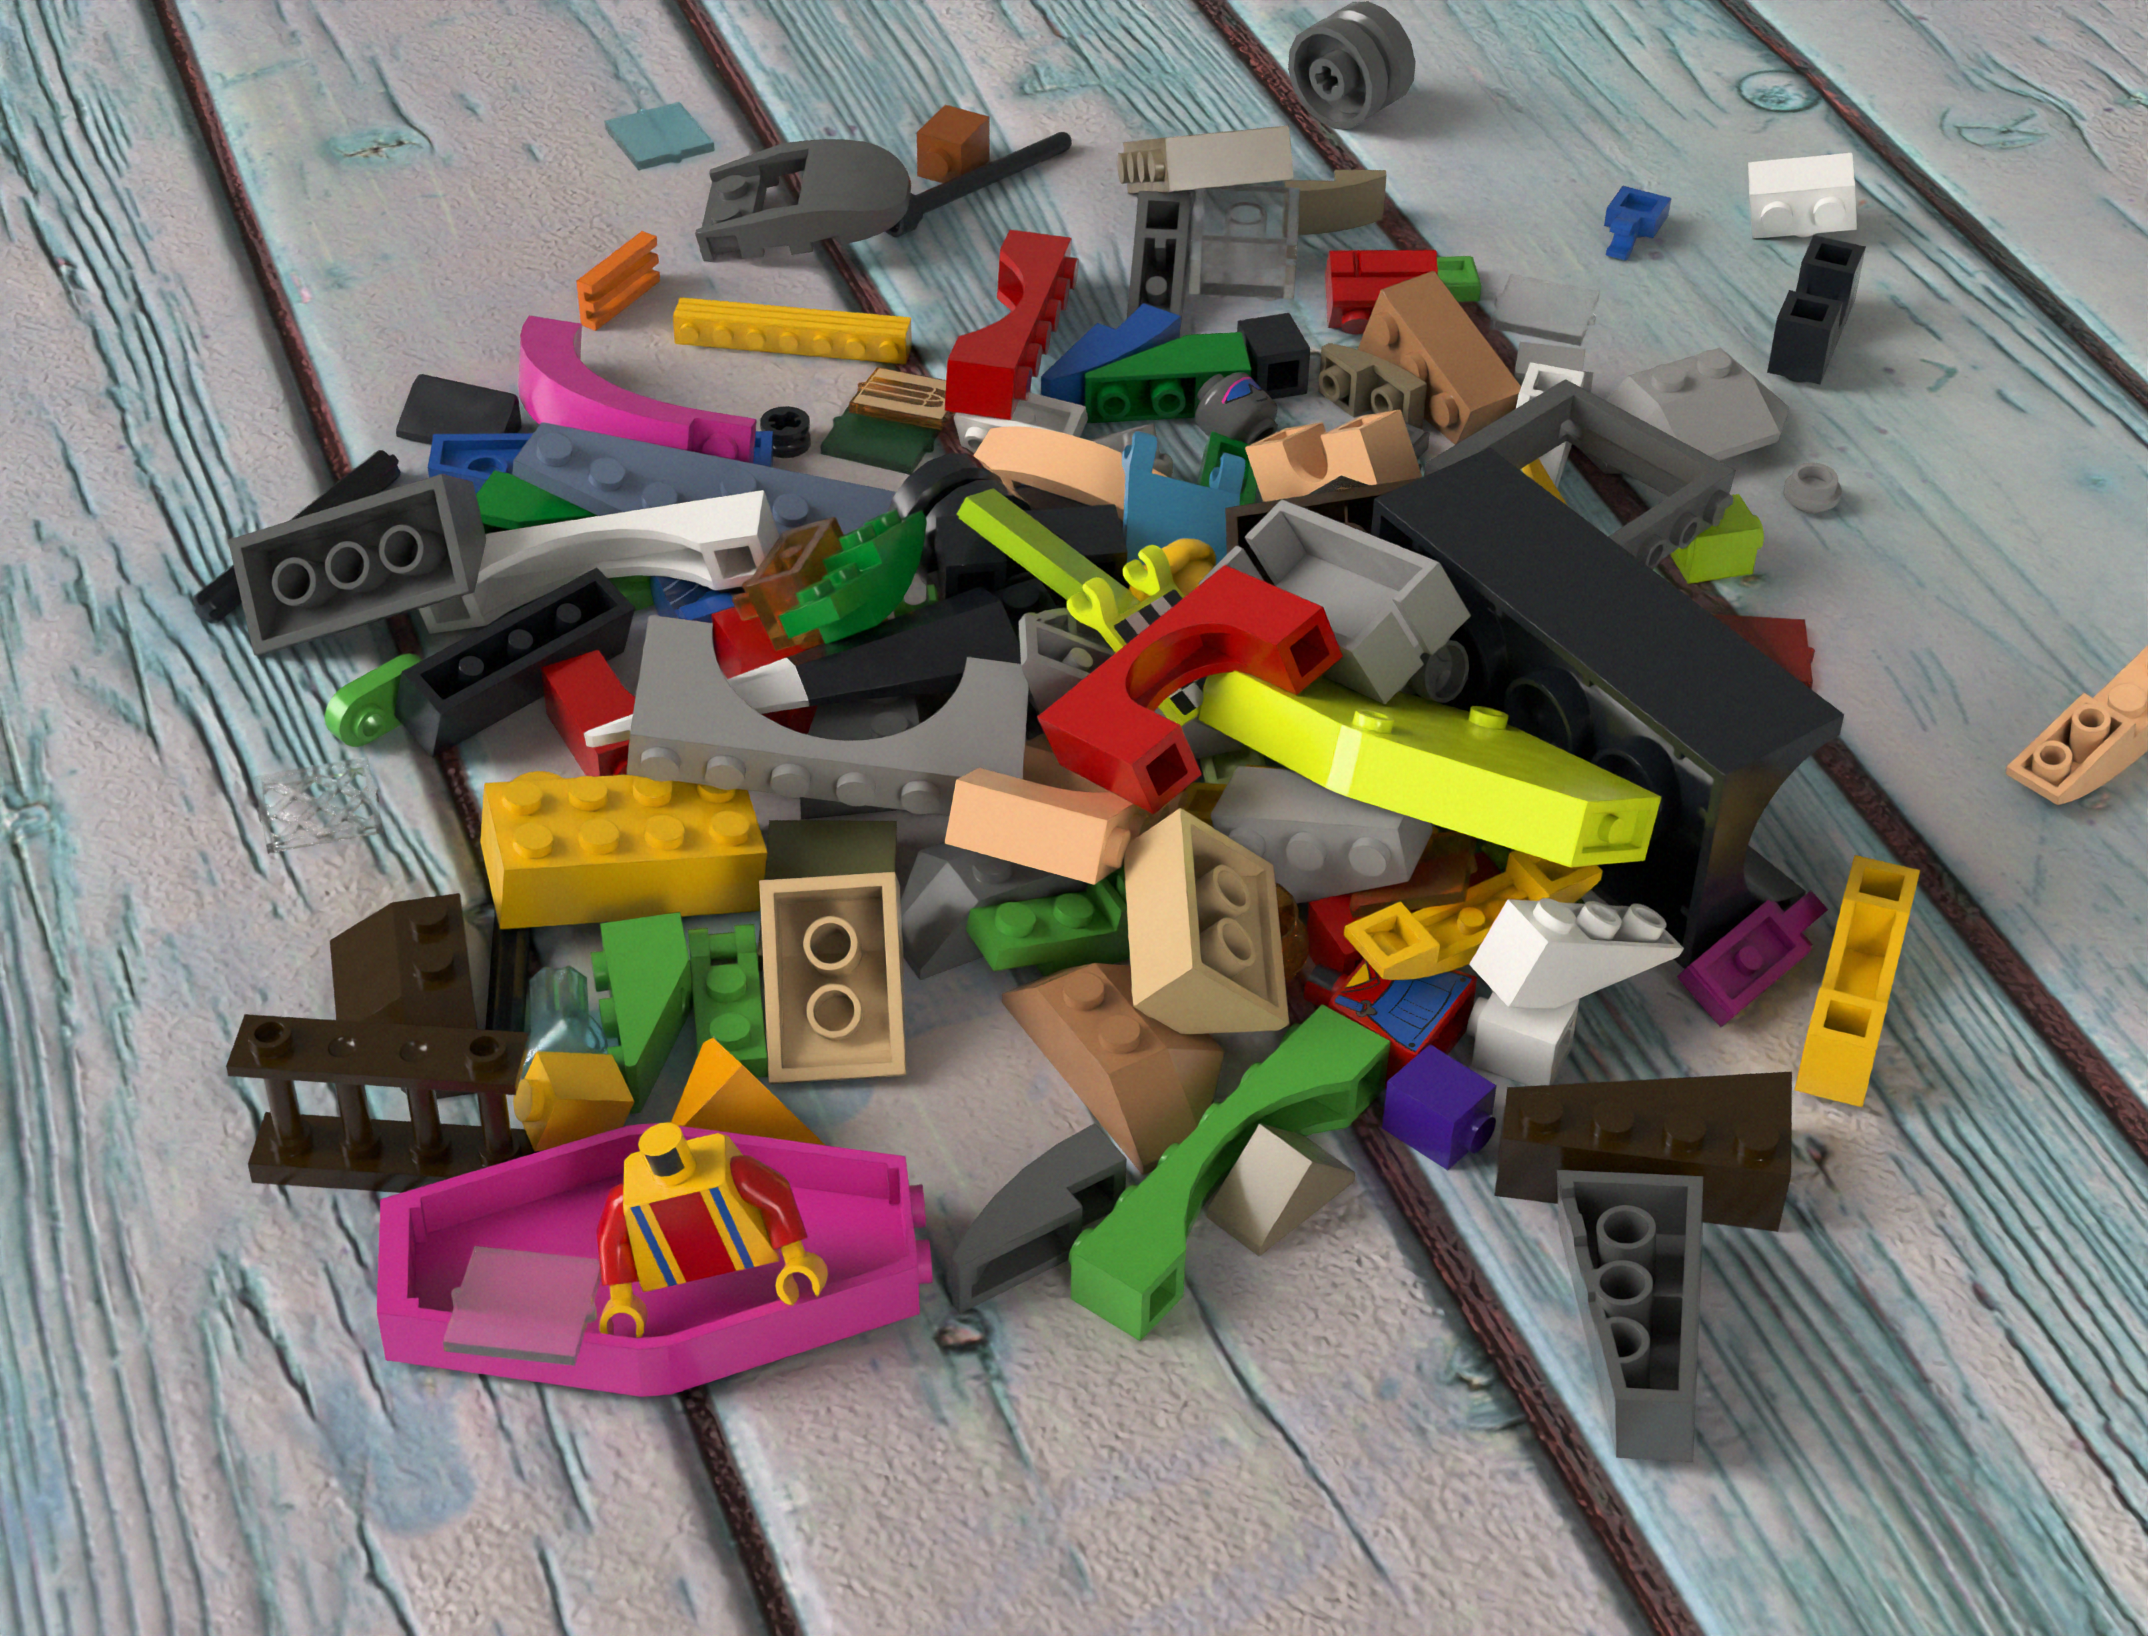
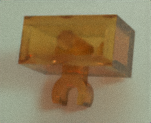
[732,517,844,651]

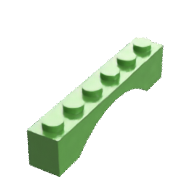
[1068,1004,1390,1341]

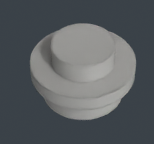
[1783,463,1842,514]

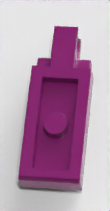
[1676,890,1828,1027]

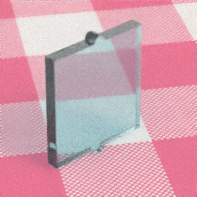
[604,102,715,171]

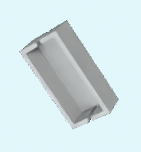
[1198,499,1471,704]

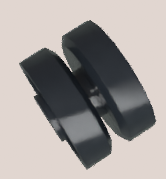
[888,453,1032,585]

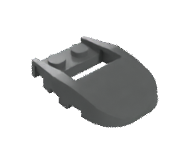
[695,139,911,261]

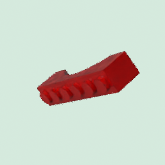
[944,229,1079,420]

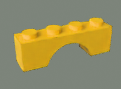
[1794,855,1920,1107]

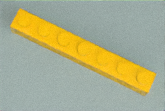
[673,297,912,364]

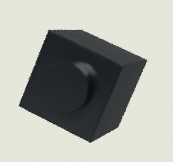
[1237,313,1310,399]

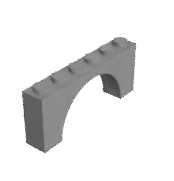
[627,615,1029,816]

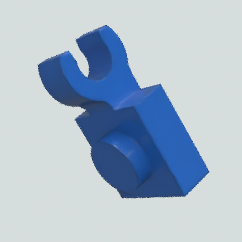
[1604,186,1672,261]

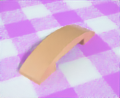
[974,426,1167,521]

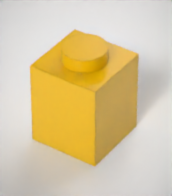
[513,1051,635,1151]

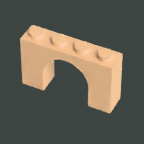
[945,733,1187,885]

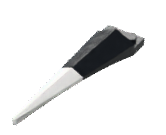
[584,578,1058,747]

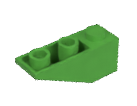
[590,912,693,1114]

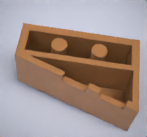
[1357,271,1521,445]

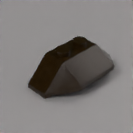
[329,893,478,1099]

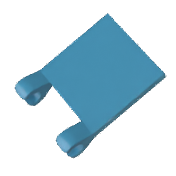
[1122,431,1245,565]

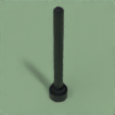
[885,132,1072,237]

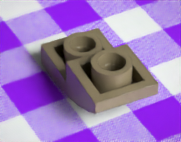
[1282,170,1387,235]
[1318,343,1427,429]

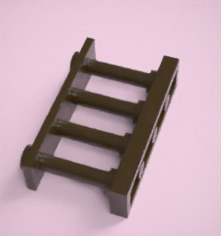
[226,1014,540,1193]

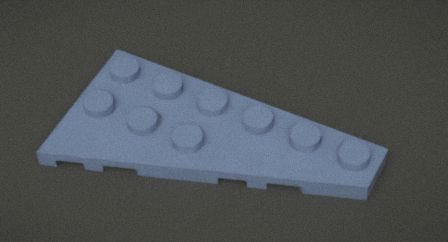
[512,422,896,603]

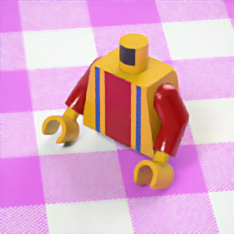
[596,1122,828,1338]

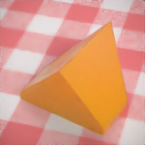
[670,1038,825,1145]

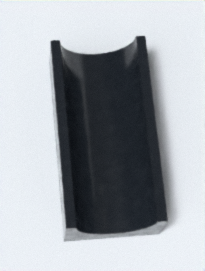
[1371,448,1844,969]

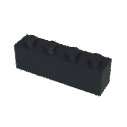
[394,568,635,758]

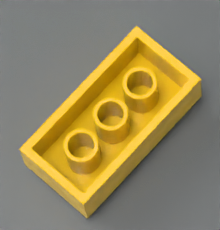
[480,775,768,929]

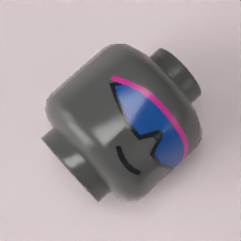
[1195,372,1278,445]

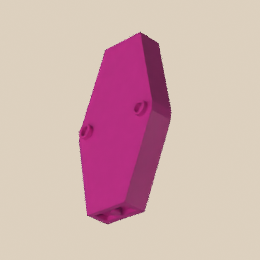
[377,1123,932,1397]

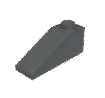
[1127,191,1193,329]

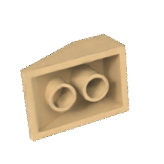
[759,872,907,1085]

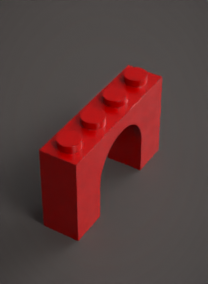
[1037,565,1343,814]
[541,597,818,777]

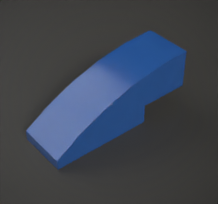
[1041,303,1181,406]

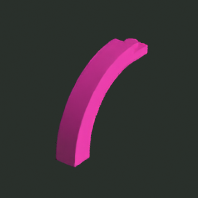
[518,315,756,463]

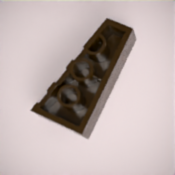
[1494,1071,1792,1232]

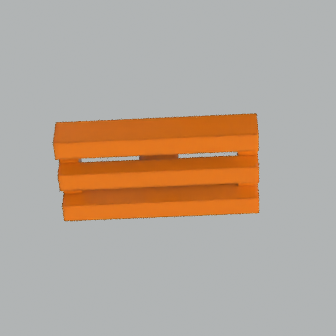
[576,231,660,331]

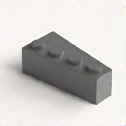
[1557,1170,1703,1462]

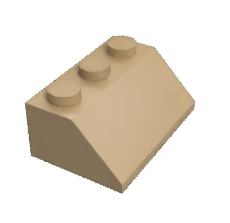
[1124,808,1289,1034]

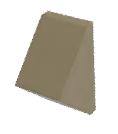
[1207,1124,1355,1257]

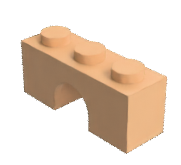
[1245,409,1422,502]

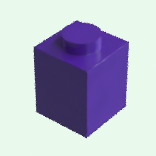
[1382,1044,1497,1171]

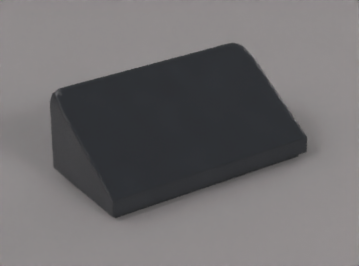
[396,374,522,445]

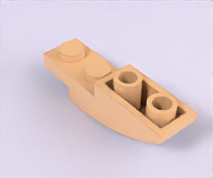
[2006,645,2148,805]

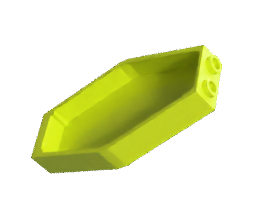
[1198,670,1661,867]

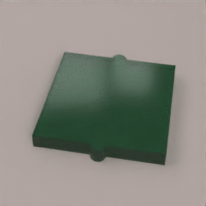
[820,395,946,475]

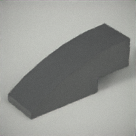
[951,1123,1127,1314]

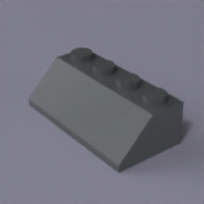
[228,474,486,656]

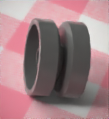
[1288,1,1416,129]

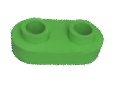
[325,654,423,747]

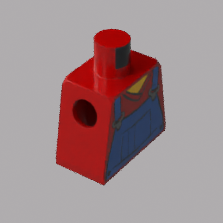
[1304,959,1477,1089]

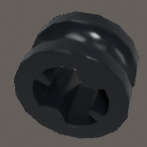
[760,406,811,458]

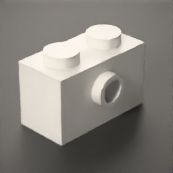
[1748,153,1857,239]

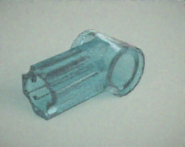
[522,965,608,1076]

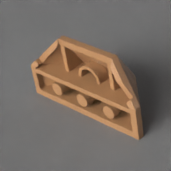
[1002,963,1224,1175]

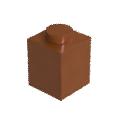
[916,105,990,183]

